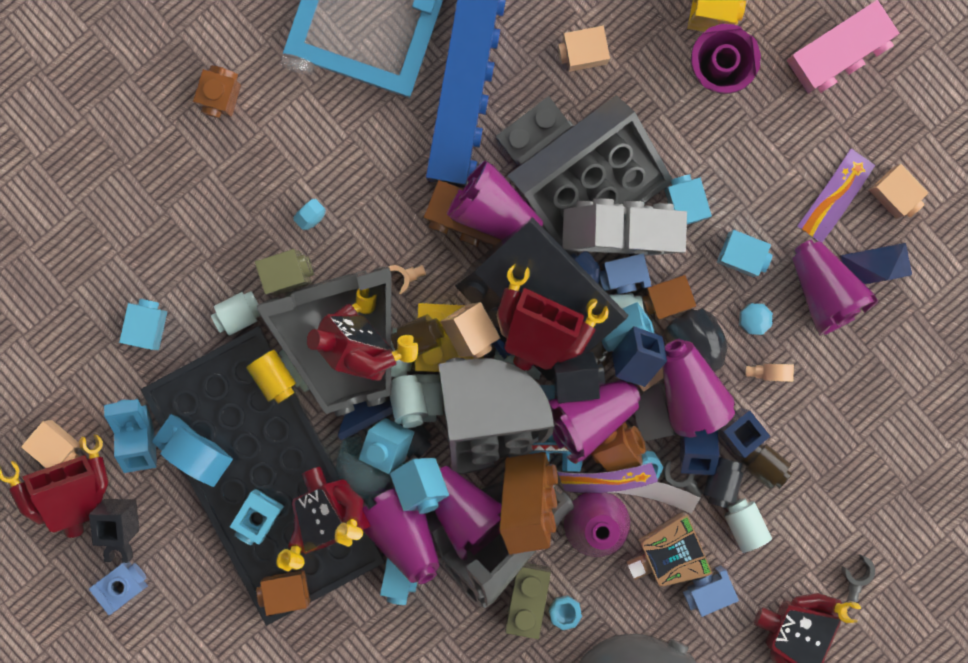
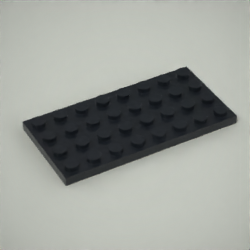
[140,326,385,626]

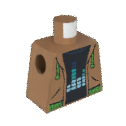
[626,511,713,587]

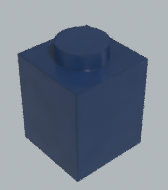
[612,326,667,387]
[718,408,771,458]
[680,429,719,475]

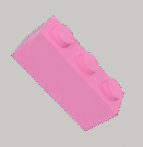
[787,0,900,94]

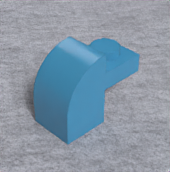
[104,399,157,473]
[152,414,233,487]

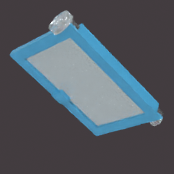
[280,0,443,98]

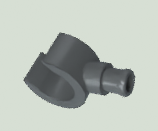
[663,460,703,497]
[842,554,875,602]

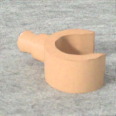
[389,265,426,295]
[746,364,794,381]

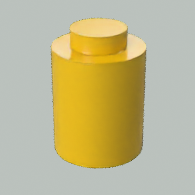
[246,349,297,404]

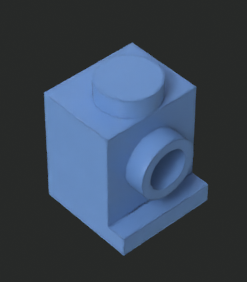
[599,253,651,294]
[89,562,148,615]
[683,565,739,617]

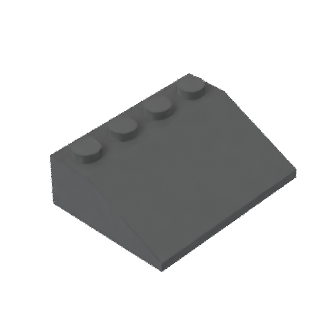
[508,95,672,254]

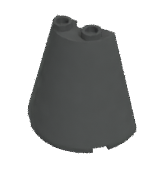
[257,267,391,416]
[425,480,574,609]

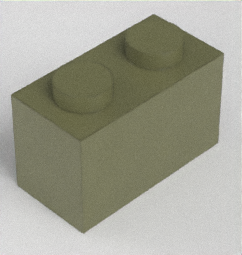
[255,249,315,296]
[505,563,551,639]

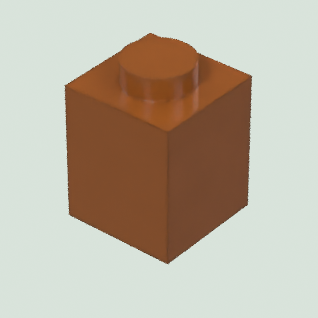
[642,274,696,320]
[256,570,310,616]

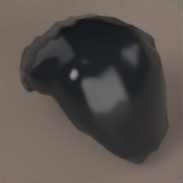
[665,308,728,371]

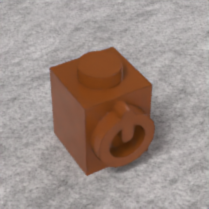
[193,65,241,119]
[591,422,646,472]

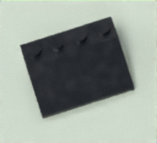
[455,217,629,381]

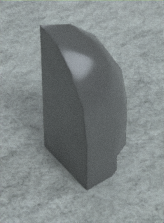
[636,383,677,441]

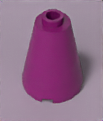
[691,24,761,94]
[447,160,543,240]
[792,239,879,336]
[662,339,736,438]
[548,380,641,464]
[434,466,502,561]
[363,488,440,584]
[564,492,630,557]

